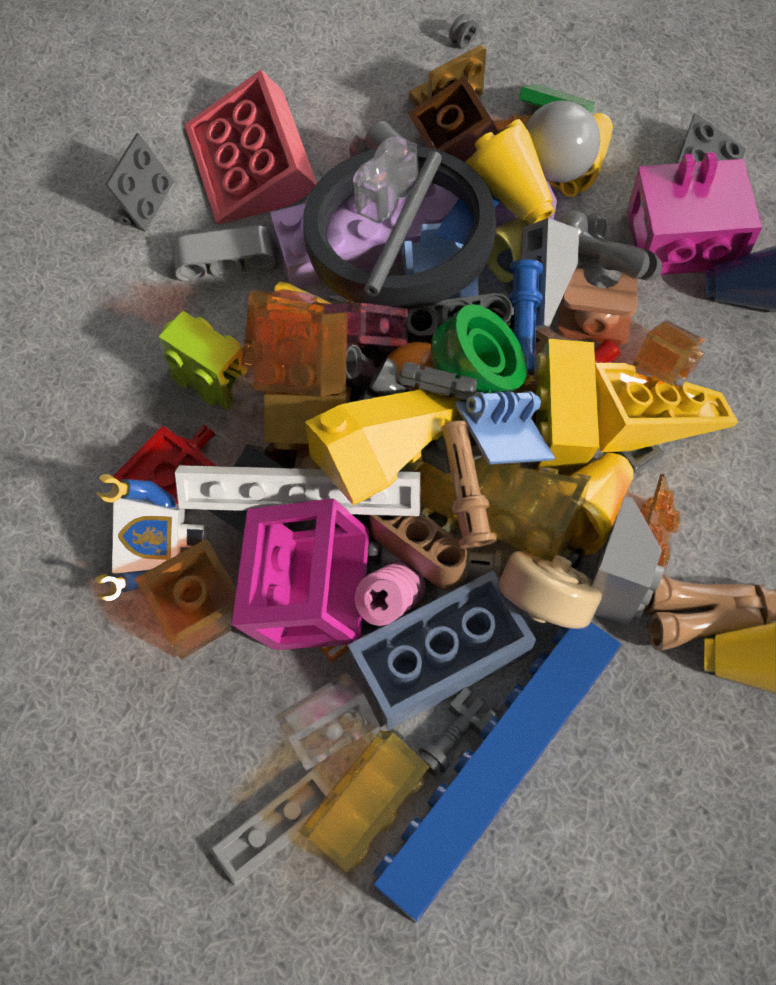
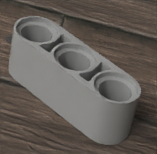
[173,226,276,282]

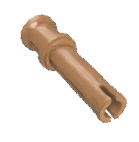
[441,421,497,549]

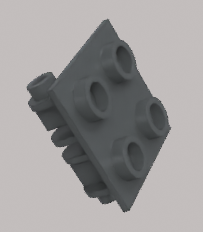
[676,113,746,164]
[105,133,174,232]

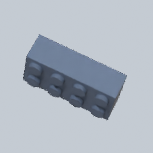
[348,570,536,730]

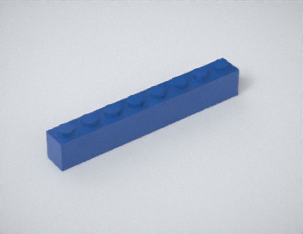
[373,622,622,923]

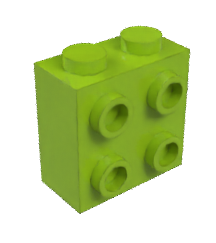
[158,311,250,410]

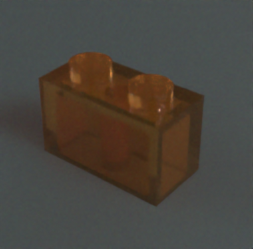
[632,319,705,386]

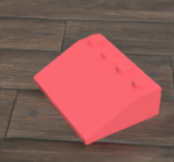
[185,70,317,225]

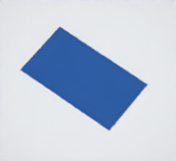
[434,198,500,245]

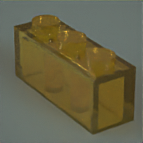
[297,730,430,872]

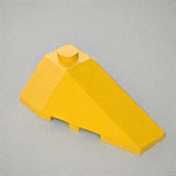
[595,363,738,452]
[305,389,462,506]

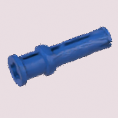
[509,259,543,376]

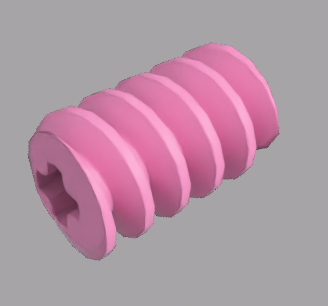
[355,561,426,626]

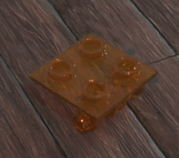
[640,474,680,568]

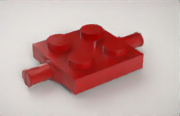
[113,425,218,510]

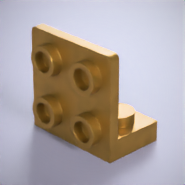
[409,45,487,107]

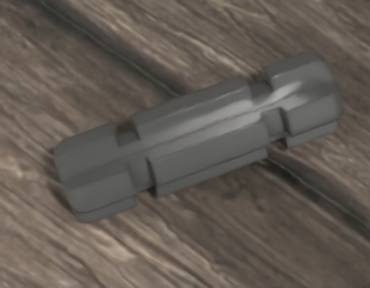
[399,362,477,401]

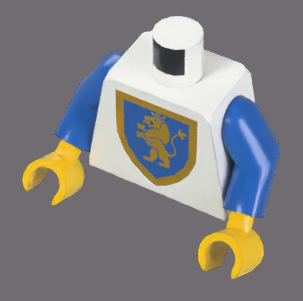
[94,474,206,601]

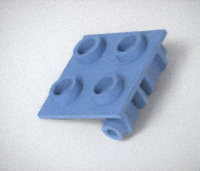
[455,391,555,464]

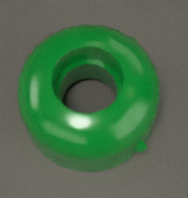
[430,304,527,401]

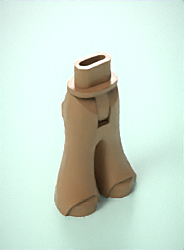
[644,574,776,651]

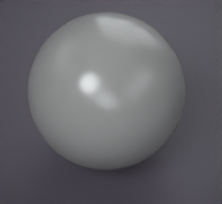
[525,101,601,182]

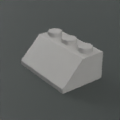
[592,496,664,628]

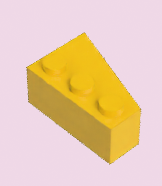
[533,339,599,477]

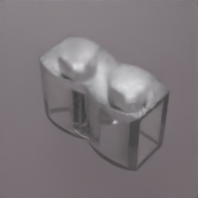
[353,135,419,224]

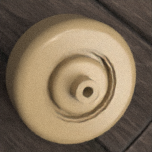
[499,551,602,629]

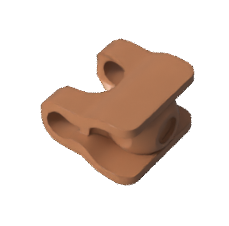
[557,268,638,345]

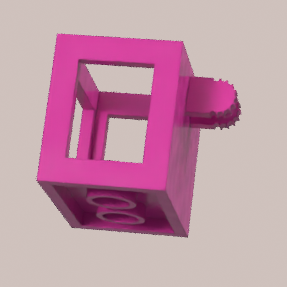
[627,152,762,275]
[232,498,370,650]

